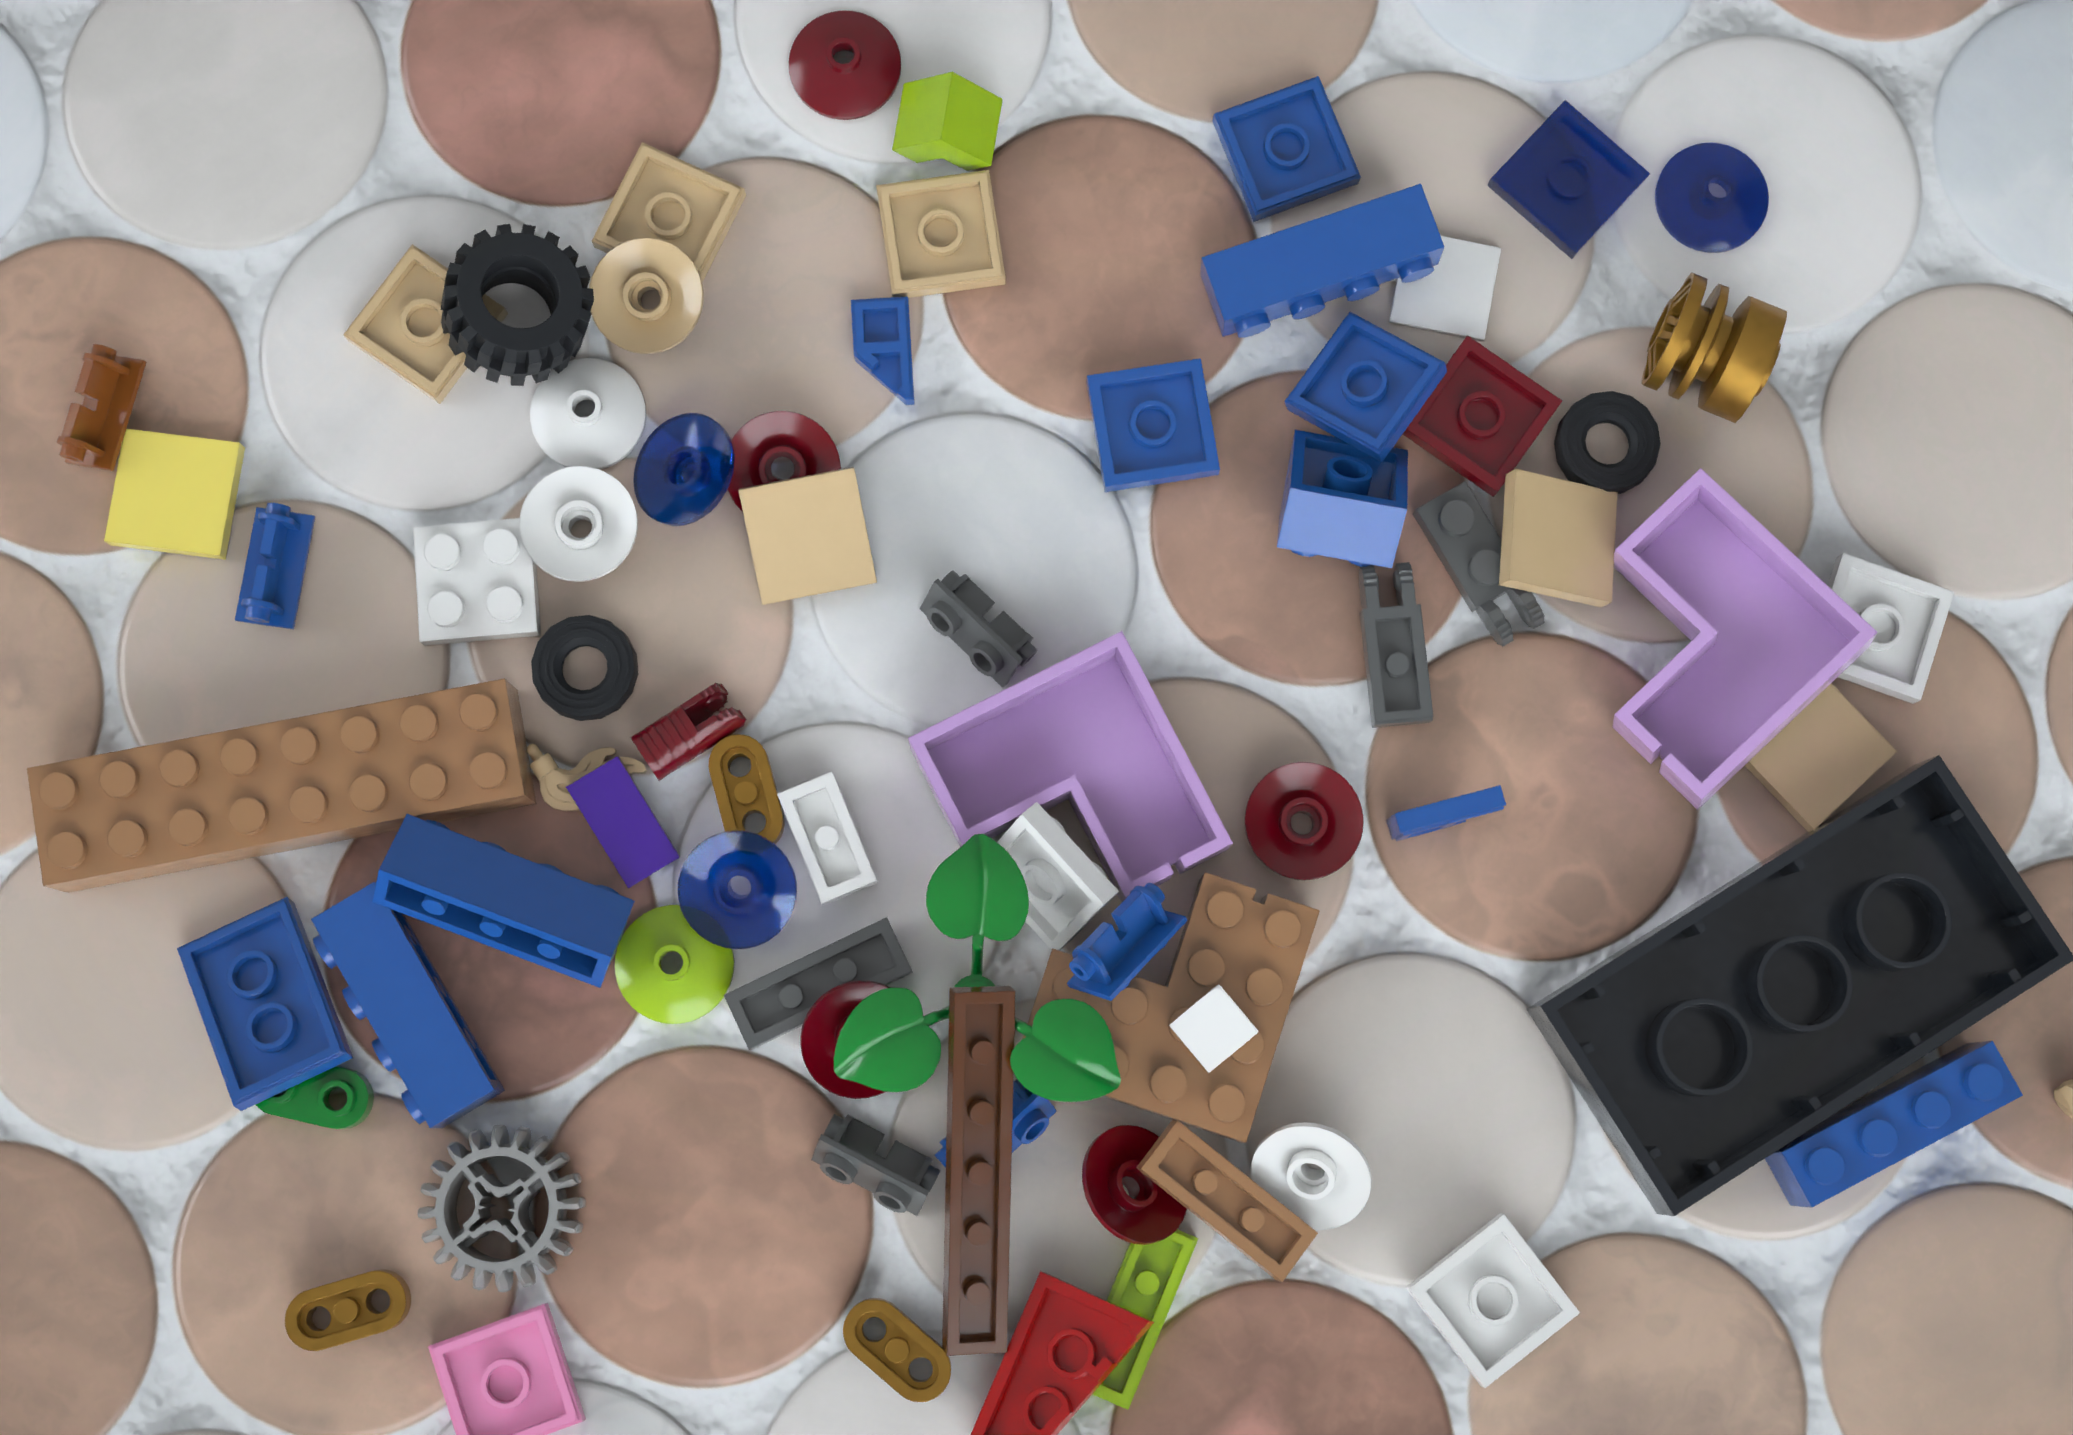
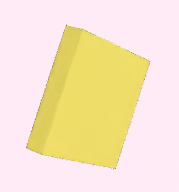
[104,429,245,560]

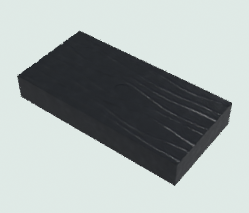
[1526,755,2073,1216]

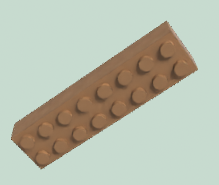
[27,678,537,893]

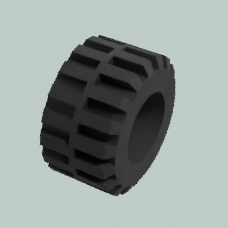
[440,224,594,386]

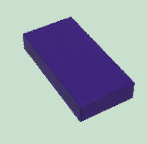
[566,756,680,888]

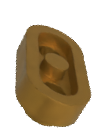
[709,734,785,853]
[285,1270,411,1351]
[843,1298,951,1402]

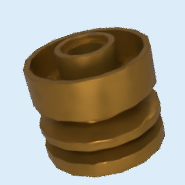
[1641,272,1787,423]

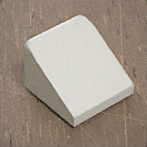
[1169,984,1258,1073]

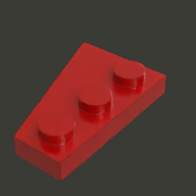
[971,1271,1154,1435]

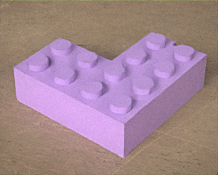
[1613,468,1877,810]
[908,631,1233,903]

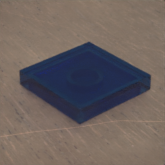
[1487,100,1650,259]

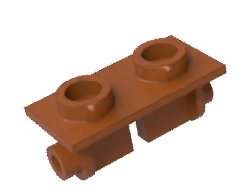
[57,344,147,471]

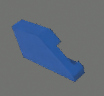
[851,297,915,405]
[1386,785,1506,841]

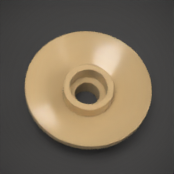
[589,238,704,354]

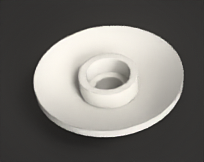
[530,358,646,470]
[519,466,638,582]
[1250,1122,1372,1231]

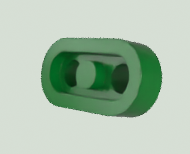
[256,1066,374,1129]

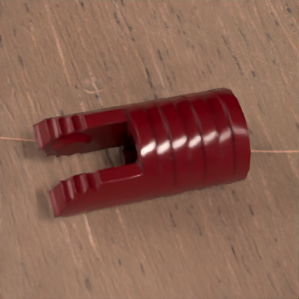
[630,683,747,781]

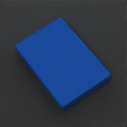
[177,897,353,1111]

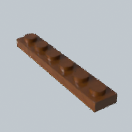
[942,986,1016,1356]

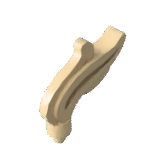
[527,744,648,811]

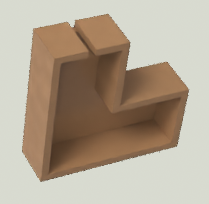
[1022,872,1320,1143]

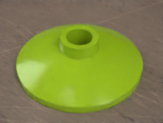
[615,905,734,1024]

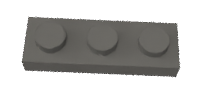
[724,917,913,1050]

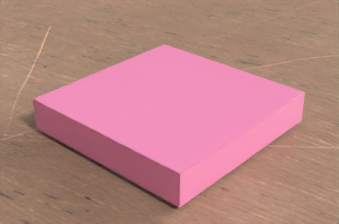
[428,1303,586,1435]

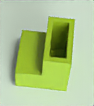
[892,72,1003,171]

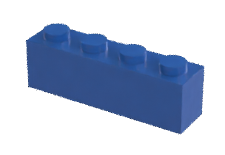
[1200,184,1444,338]
[372,814,635,988]
[311,882,505,1128]
[1765,1041,2023,1208]

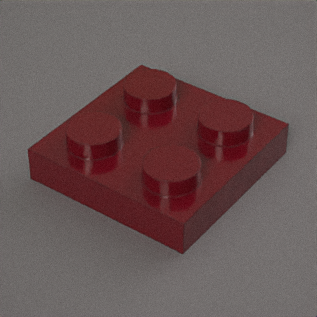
[1403,335,1562,497]

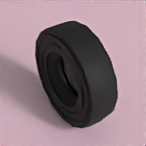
[1554,391,1661,494]
[531,615,638,721]

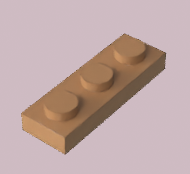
[1136,1120,1318,1282]

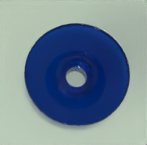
[1655,143,1769,253]
[633,413,735,526]
[678,830,797,949]

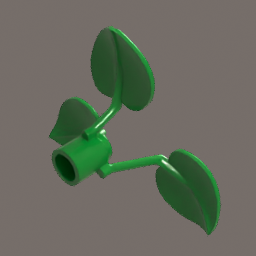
[834,834,1121,1102]

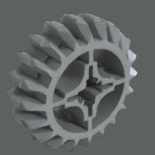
[418,1125,586,1292]

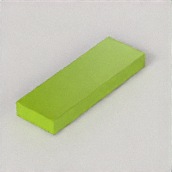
[1093,1229,1199,1410]

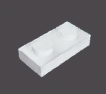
[777,772,878,905]

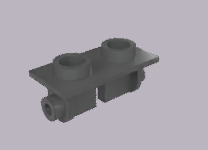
[920,570,1038,688]
[811,1114,941,1216]

